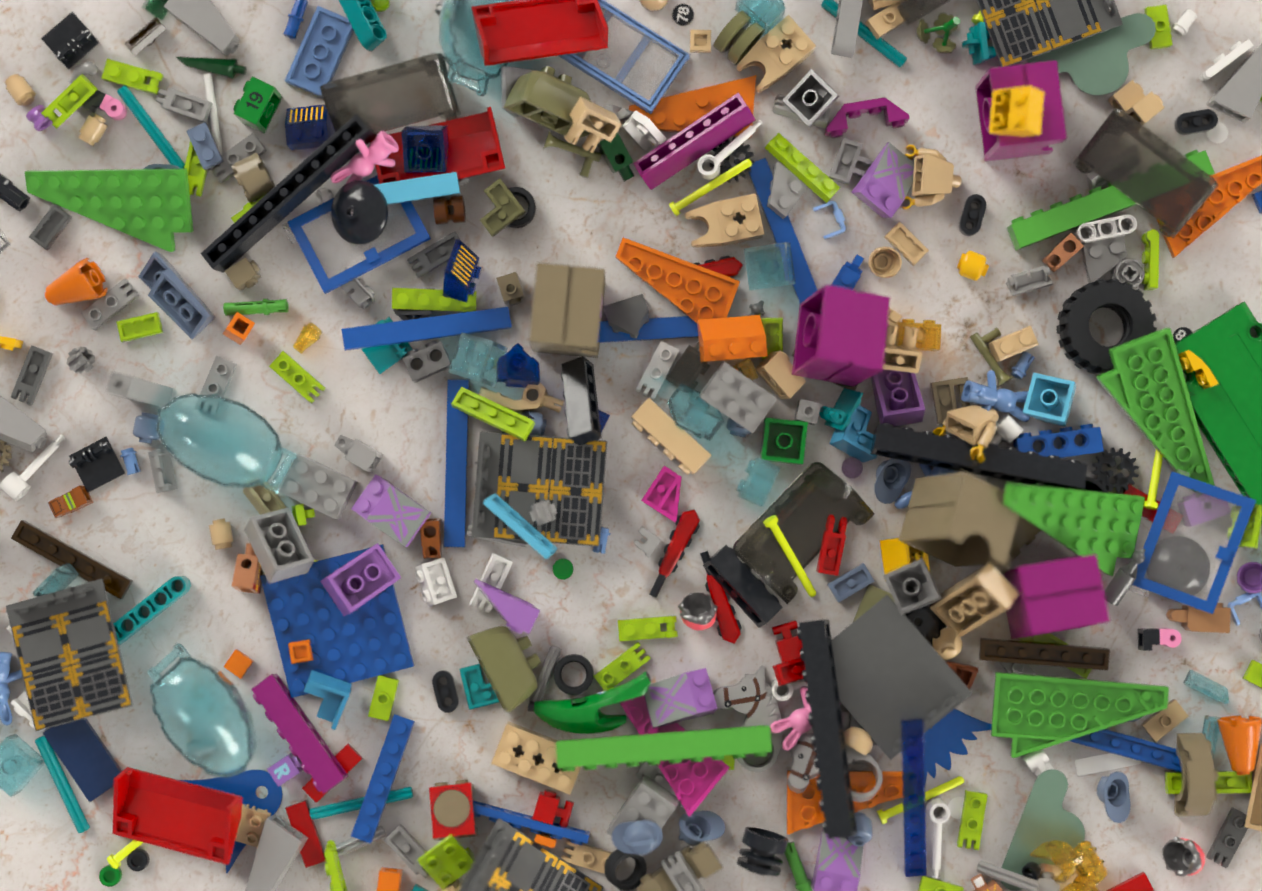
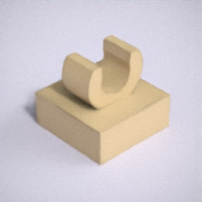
[690,30,711,53]

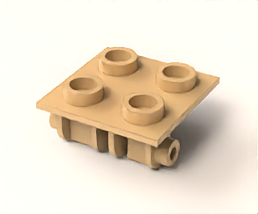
[235,804,271,847]

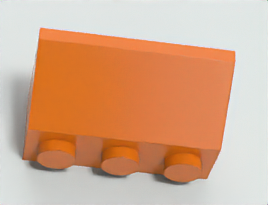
[697,315,767,362]

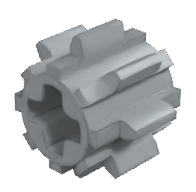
[66,347,95,374]
[530,500,557,526]

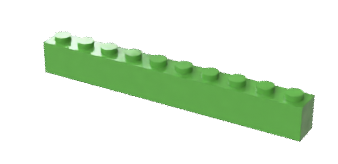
[1007,150,1215,251]
[556,725,772,772]

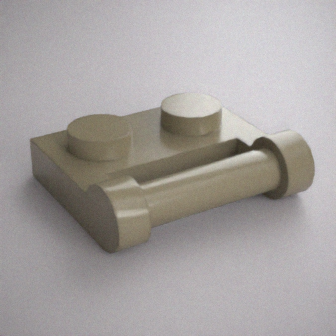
[930,377,970,424]

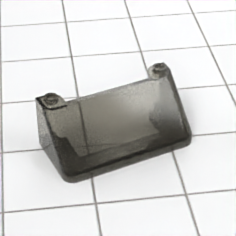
[320,53,461,134]
[1073,108,1218,238]
[733,462,874,604]

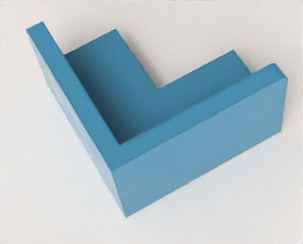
[830,405,877,463]
[304,670,352,730]

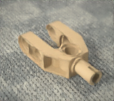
[478,357,564,413]

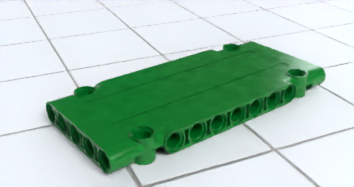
[1175,301,1262,524]

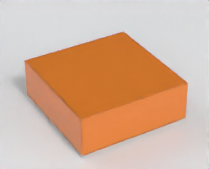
[288,639,314,664]
[223,649,254,679]
[534,832,557,848]

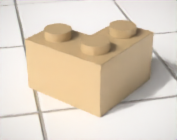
[1108,80,1165,132]

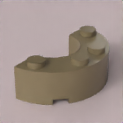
[992,516,1041,574]
[1174,733,1218,817]
[637,841,723,891]

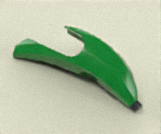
[528,671,651,734]

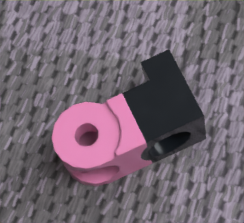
[82,90,127,121]
[1137,628,1182,651]

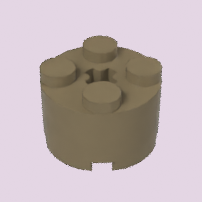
[231,153,275,203]

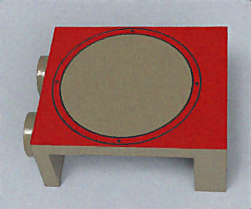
[429,780,478,841]

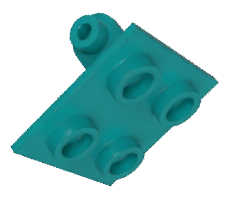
[362,317,413,374]
[819,388,863,431]

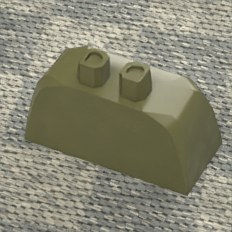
[503,66,592,138]
[466,626,541,713]

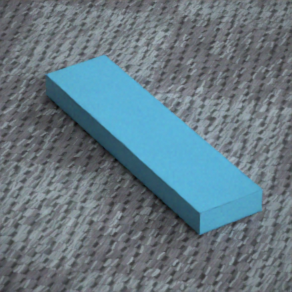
[375,172,460,205]
[483,493,557,559]

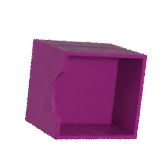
[975,60,1067,162]
[792,284,890,386]
[1000,554,1110,639]

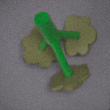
[917,13,960,54]

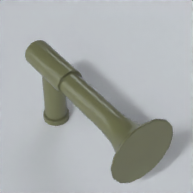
[543,129,602,178]
[970,328,1015,388]

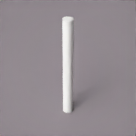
[203,73,223,155]

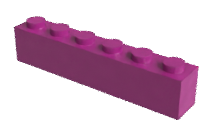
[633,93,756,190]
[251,673,349,793]

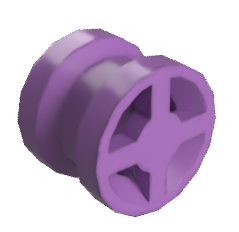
[26,105,53,131]

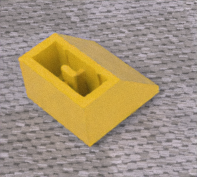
[989,86,1044,137]
[879,538,931,582]

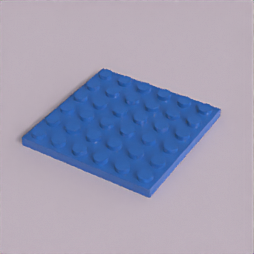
[260,544,415,698]

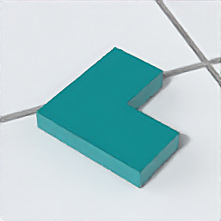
[459,664,499,710]

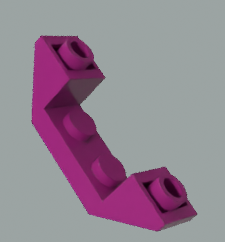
[824,97,910,138]

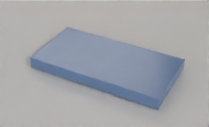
[285,6,354,99]

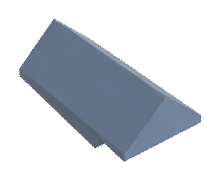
[138,252,216,339]

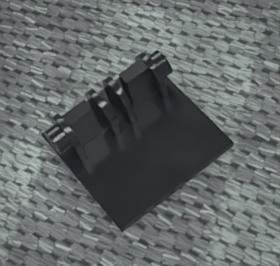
[41,12,100,70]
[69,436,125,493]

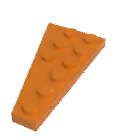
[629,75,756,138]
[615,237,740,323]

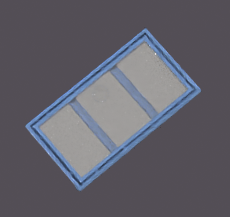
[558,0,690,114]

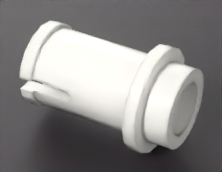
[1172,9,1197,37]

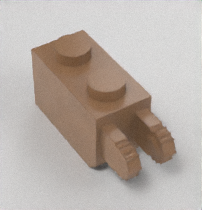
[1165,603,1231,633]

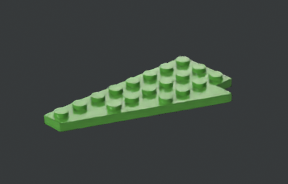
[25,168,193,252]
[1096,328,1215,492]
[1003,483,1145,576]
[991,672,1169,758]

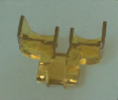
[1030,840,1108,891]

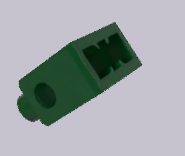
[597,132,635,182]

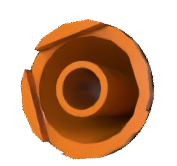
[45,258,107,306]
[1218,716,1262,775]

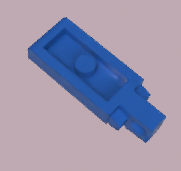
[831,254,864,290]

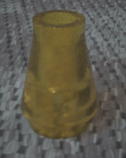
[292,322,322,353]

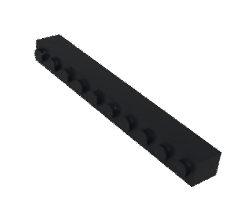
[200,114,377,273]
[871,423,1087,490]
[797,619,857,839]

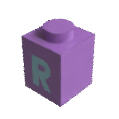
[267,753,303,787]

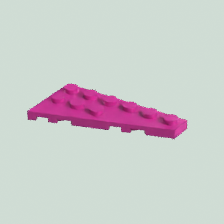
[619,695,730,817]

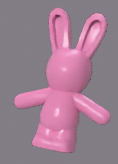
[330,131,399,184]
[770,687,841,751]

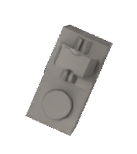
[334,435,383,473]

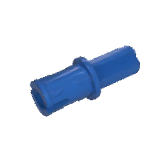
[283,0,308,39]

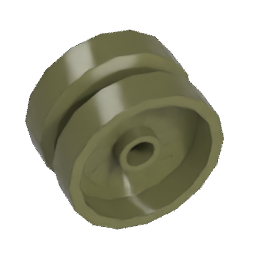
[713,10,765,65]

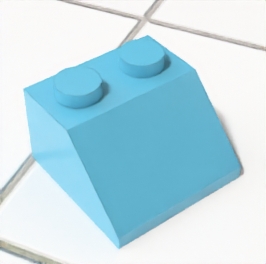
[1023,373,1076,427]

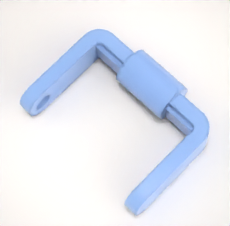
[813,201,846,239]
[1228,593,1262,626]

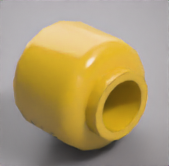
[957,251,989,281]

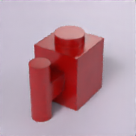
[772,620,803,663]
[532,790,574,827]

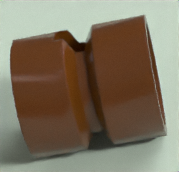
[433,195,466,225]

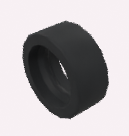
[508,187,536,228]
[554,654,594,695]
[604,849,647,891]

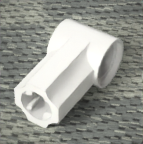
[1022,749,1054,777]

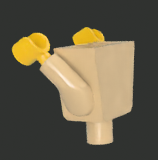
[901,145,961,210]
[933,405,999,463]

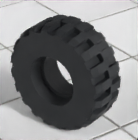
[1056,279,1157,374]

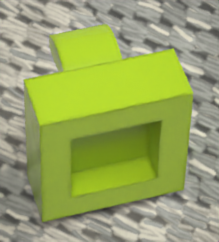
[291,504,315,526]

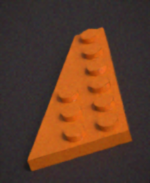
[1149,155,1262,258]
[787,770,914,835]

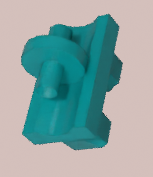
[962,22,996,65]

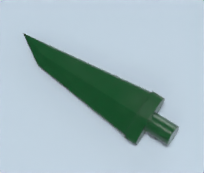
[176,57,246,79]

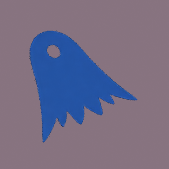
[904,709,991,795]
[180,770,283,873]

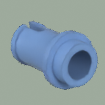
[1011,351,1035,379]
[120,448,141,475]
[592,527,611,554]

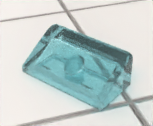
[32,563,79,597]
[1183,670,1229,704]
[1202,715,1220,759]

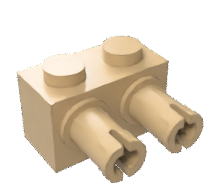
[564,97,622,153]
[883,324,922,373]

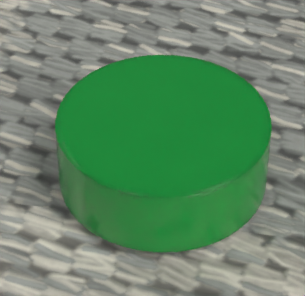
[553,559,574,580]
[99,864,122,887]

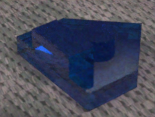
[496,343,540,388]

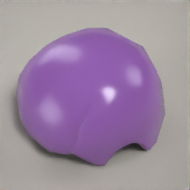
[1236,562,1262,594]

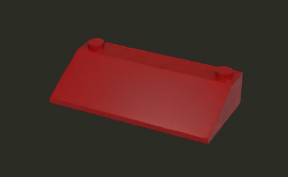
[471,0,608,66]
[370,107,506,184]
[112,767,243,865]

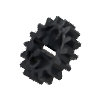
[709,136,755,183]
[1091,447,1139,493]

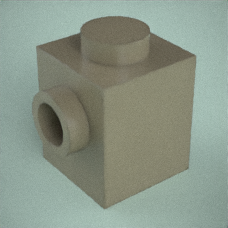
[225,257,261,291]
[496,272,525,306]

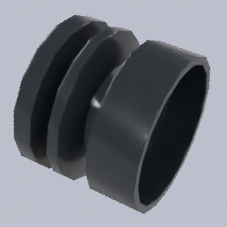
[737,827,789,876]

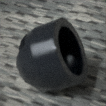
[1022,862,1041,880]

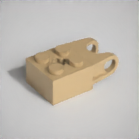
[736,15,816,93]
[685,193,764,248]

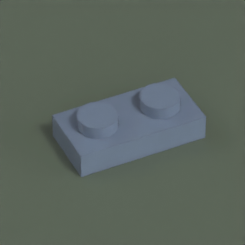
[186,122,224,170]
[827,563,874,603]

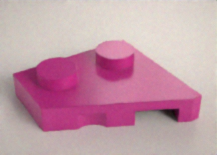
[641,466,682,522]

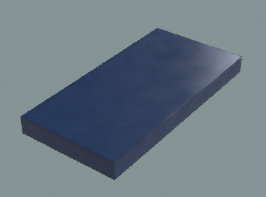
[43,718,122,803]

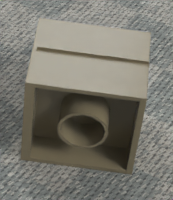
[529,263,605,358]
[899,472,1019,567]

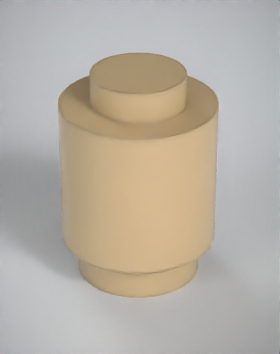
[5,74,36,106]
[79,113,108,146]
[209,518,233,550]

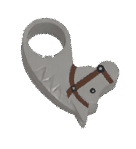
[713,666,782,772]
[787,728,883,802]

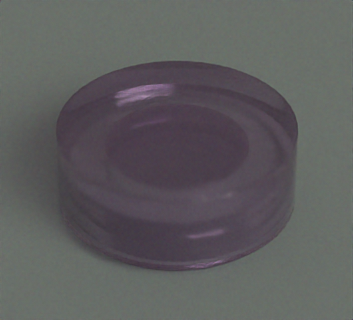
[841,457,863,478]

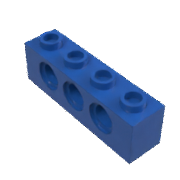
[1013,424,1104,458]

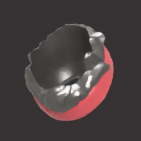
[678,592,717,630]
[1162,837,1205,876]

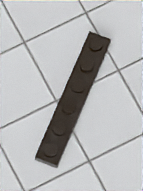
[11,520,133,599]
[979,638,1110,671]

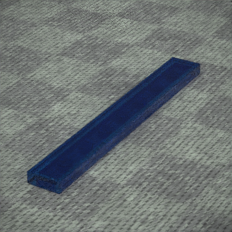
[901,719,927,877]

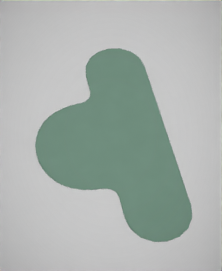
[1027,13,1156,95]
[1001,769,1085,891]

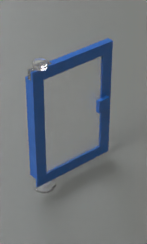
[282,175,431,294]
[1129,469,1256,614]

